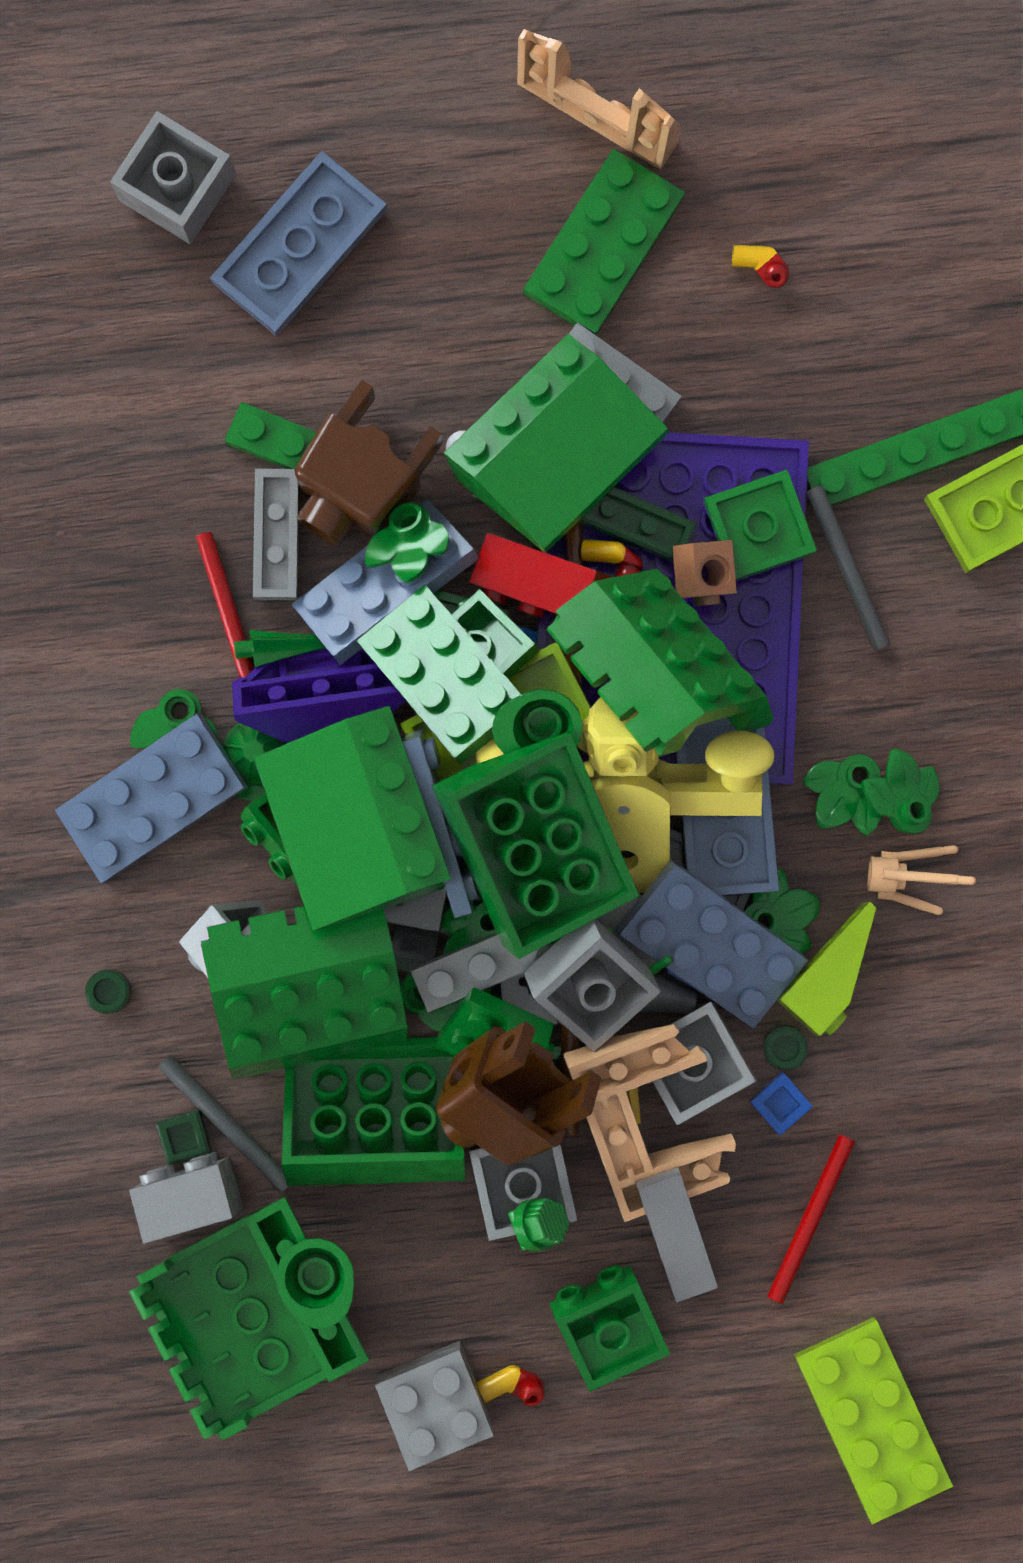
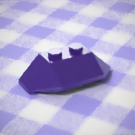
[232,648,406,743]

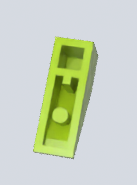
[776,902,877,1036]

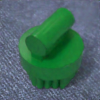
[507,1198,570,1252]

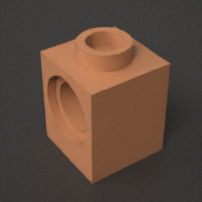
[672,540,737,606]

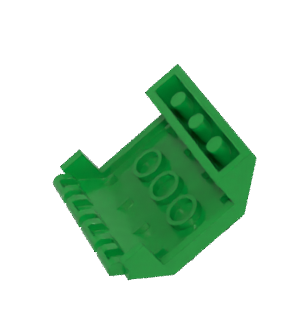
[547,569,774,756]
[201,905,408,1080]
[128,1196,370,1440]

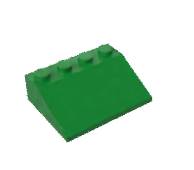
[444,334,669,553]
[254,706,451,932]
[431,732,639,959]
[282,1037,465,1186]

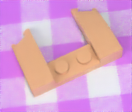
[517,29,680,170]
[563,1024,736,1222]

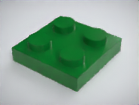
[703,470,817,581]

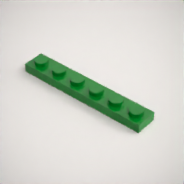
[807,389,1023,507]

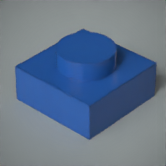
[749,1072,813,1136]

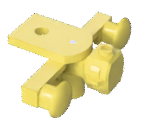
[475,697,775,893]

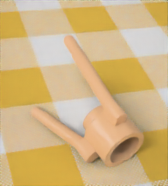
[867,845,976,915]

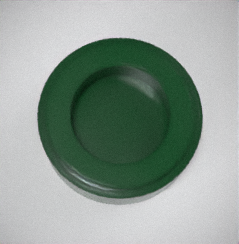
[85,970,132,1014]
[763,1025,808,1070]

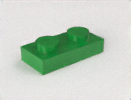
[224,402,317,469]

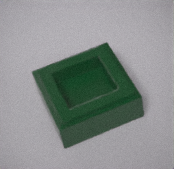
[155,1109,212,1165]

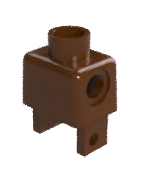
[295,380,443,547]
[436,1021,602,1166]

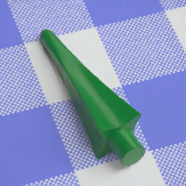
[234,630,326,667]

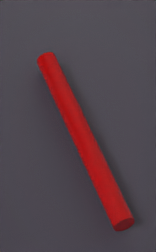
[196,532,255,678]
[767,1134,856,1304]

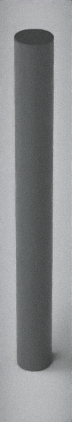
[806,485,890,651]
[158,1055,288,1193]

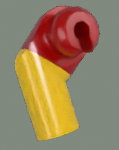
[732,245,789,288]
[581,540,643,577]
[476,1365,545,1407]

